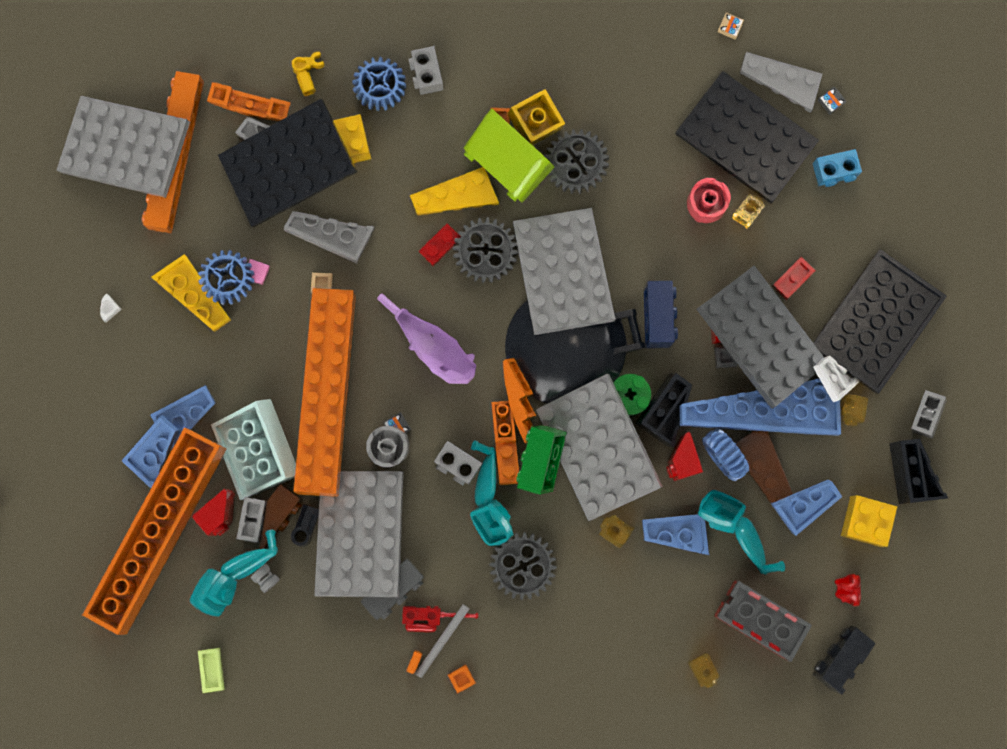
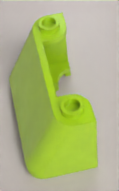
[463,108,554,203]

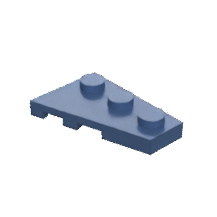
[771,480,842,536]
[642,514,709,555]

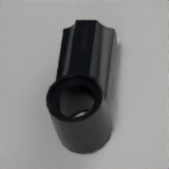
[291,504,319,547]

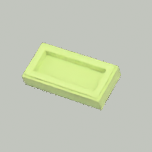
[198,647,225,693]

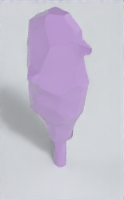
[377,293,476,384]

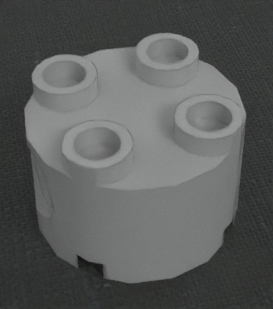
[366,426,410,467]

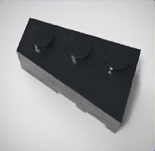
[635,373,692,447]
[889,439,948,504]

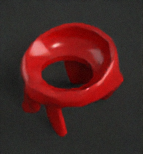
[834,574,861,607]

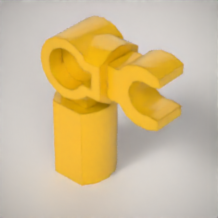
[292,52,324,96]

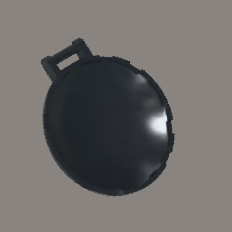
[505,300,645,404]

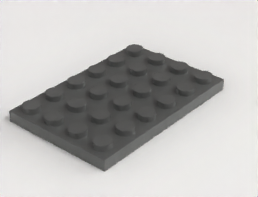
[696,266,824,409]

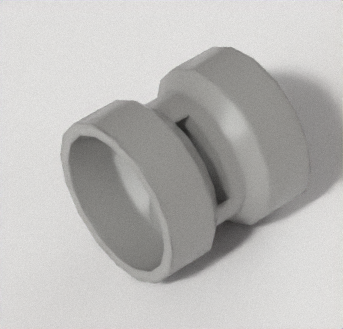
[251,564,280,593]

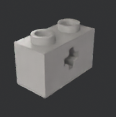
[911,390,947,439]

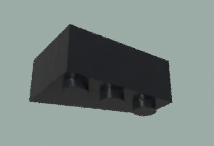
[812,626,876,695]

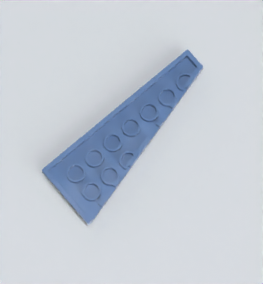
[680,378,841,436]

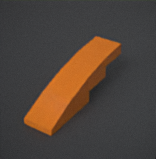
[503,358,536,443]

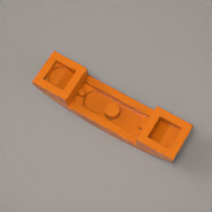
[207,82,291,122]

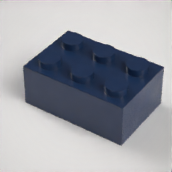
[643,281,678,349]

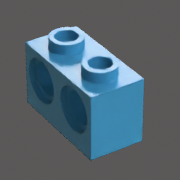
[812,149,862,187]

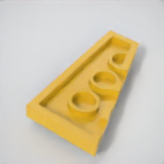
[410,167,499,215]
[151,254,231,332]

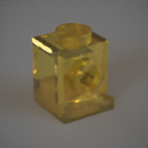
[732,194,766,229]
[841,394,868,426]
[599,515,635,549]
[688,653,720,688]

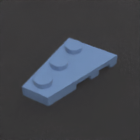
[150,385,216,451]
[122,416,178,488]

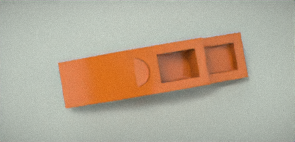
[491,401,519,485]

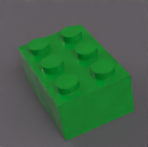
[516,426,567,495]

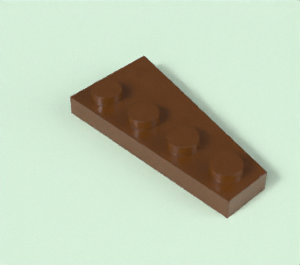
[735,431,793,511]

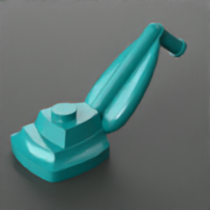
[470,440,514,546]
[698,490,785,575]
[190,530,278,616]

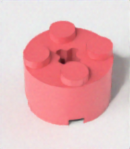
[687,178,731,223]

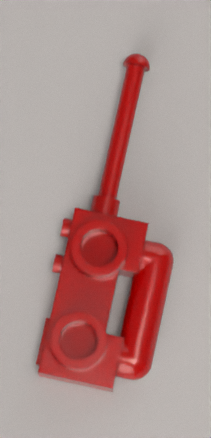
[402,606,479,632]

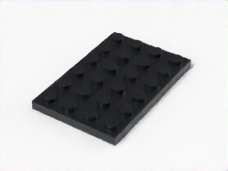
[675,71,819,204]
[218,99,358,227]
[813,249,947,394]

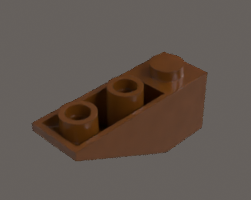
[259,484,303,549]

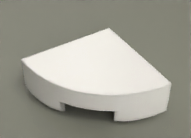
[100,293,122,322]

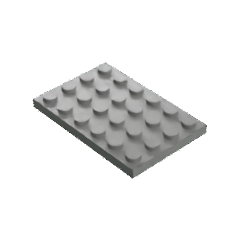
[57,96,190,198]
[513,208,615,335]
[536,374,663,521]
[314,471,404,597]

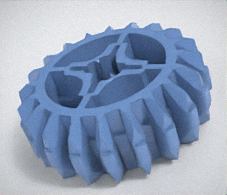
[352,57,406,111]
[198,250,255,305]
[702,428,749,481]

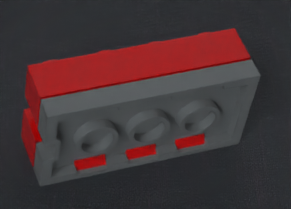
[714,580,812,662]

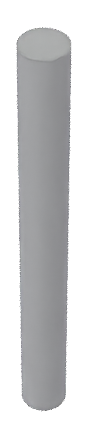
[415,604,469,678]

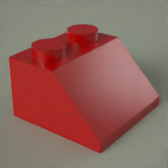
[666,432,703,481]
[191,489,235,536]

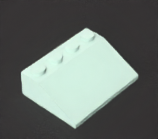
[211,399,296,500]

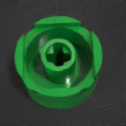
[613,374,651,417]

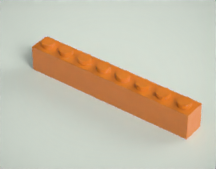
[142,71,204,234]

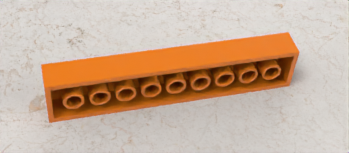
[294,288,356,497]
[82,427,227,635]

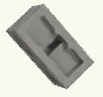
[409,46,443,95]
[434,441,482,486]
[237,497,267,542]

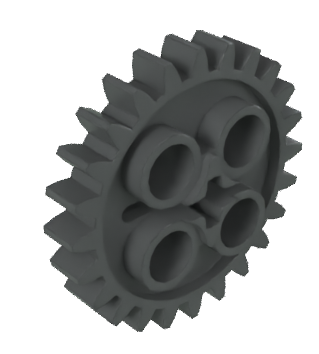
[544,129,609,194]
[452,217,518,284]
[489,532,557,600]

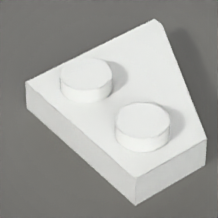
[813,356,859,402]

